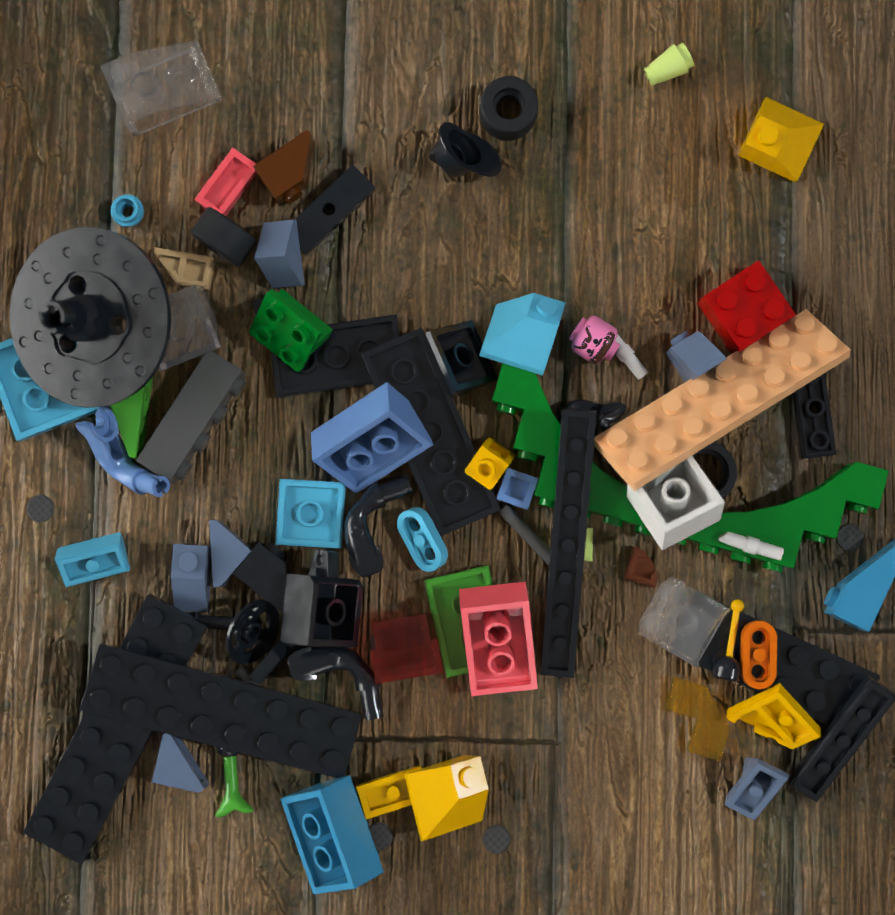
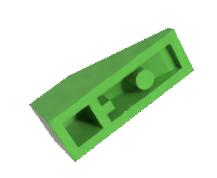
[110,377,153,460]

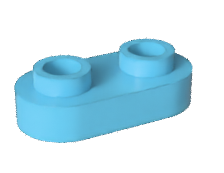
[397,507,448,572]

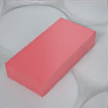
[194,148,257,216]

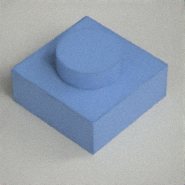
[496,468,539,510]

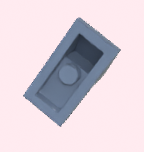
[725,757,789,821]

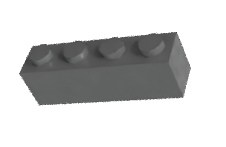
[136,349,246,484]

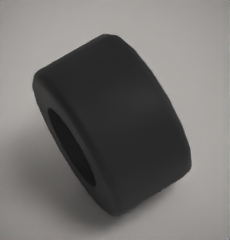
[480,76,538,141]
[191,207,256,267]

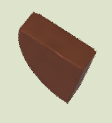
[623,546,657,588]

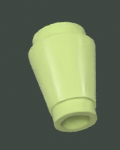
[643,43,694,86]

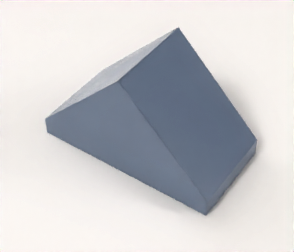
[254,219,305,288]
[209,520,253,587]
[152,733,210,793]

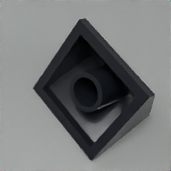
[425,320,498,399]

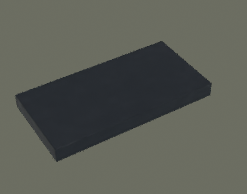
[270,314,400,398]

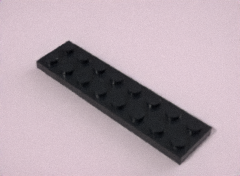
[23,594,209,865]
[79,642,362,778]

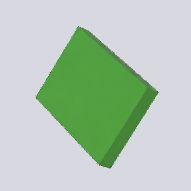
[424,565,493,678]

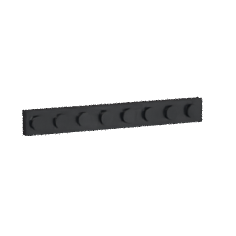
[540,408,597,678]

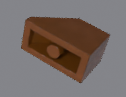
[253,129,314,206]

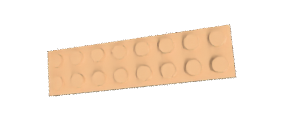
[594,309,851,491]

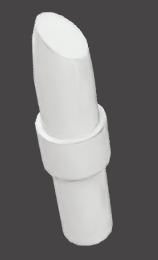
[615,334,649,381]
[718,532,784,561]

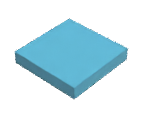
[275,479,346,549]

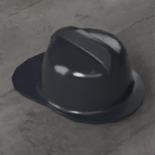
[429,122,502,177]

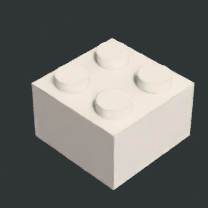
[627,456,725,550]

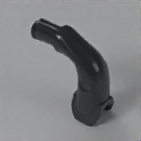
[344,475,413,578]
[288,646,384,721]

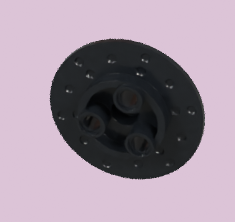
[10,227,171,408]

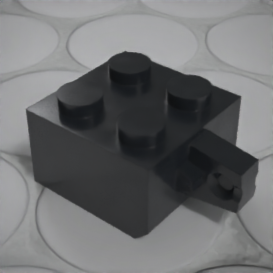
[280,550,363,647]

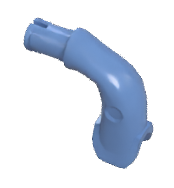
[75,407,170,497]

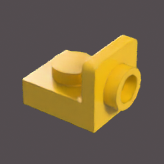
[465,437,516,490]

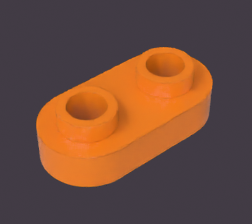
[740,620,777,689]

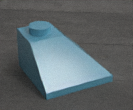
[479,293,565,376]

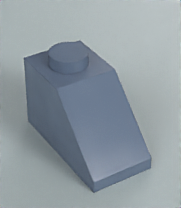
[665,330,726,383]
[171,544,212,612]

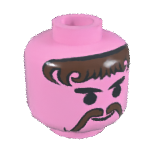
[569,315,620,365]

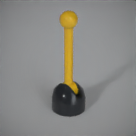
[712,599,744,682]

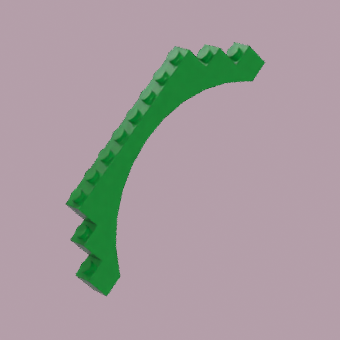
[491,363,889,573]

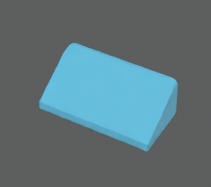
[55,532,130,587]

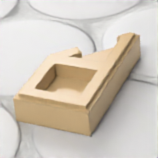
[154,247,216,291]

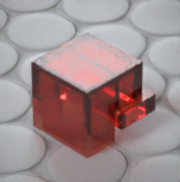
[370,612,443,684]

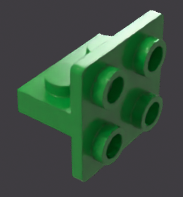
[249,289,333,372]

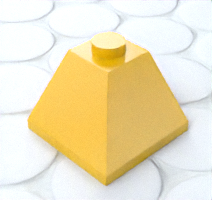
[738,97,824,183]
[404,755,489,841]

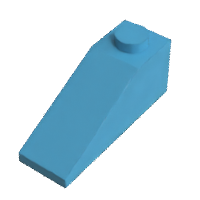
[824,539,895,632]

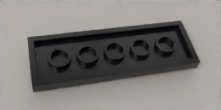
[361,327,501,536]
[668,592,880,725]

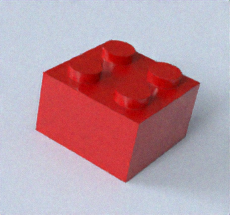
[697,260,796,354]

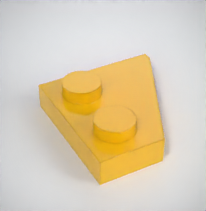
[726,683,821,750]

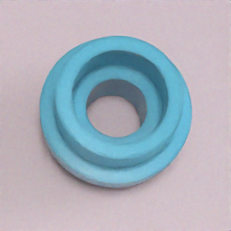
[111,194,144,227]

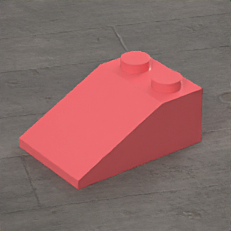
[459,582,538,696]

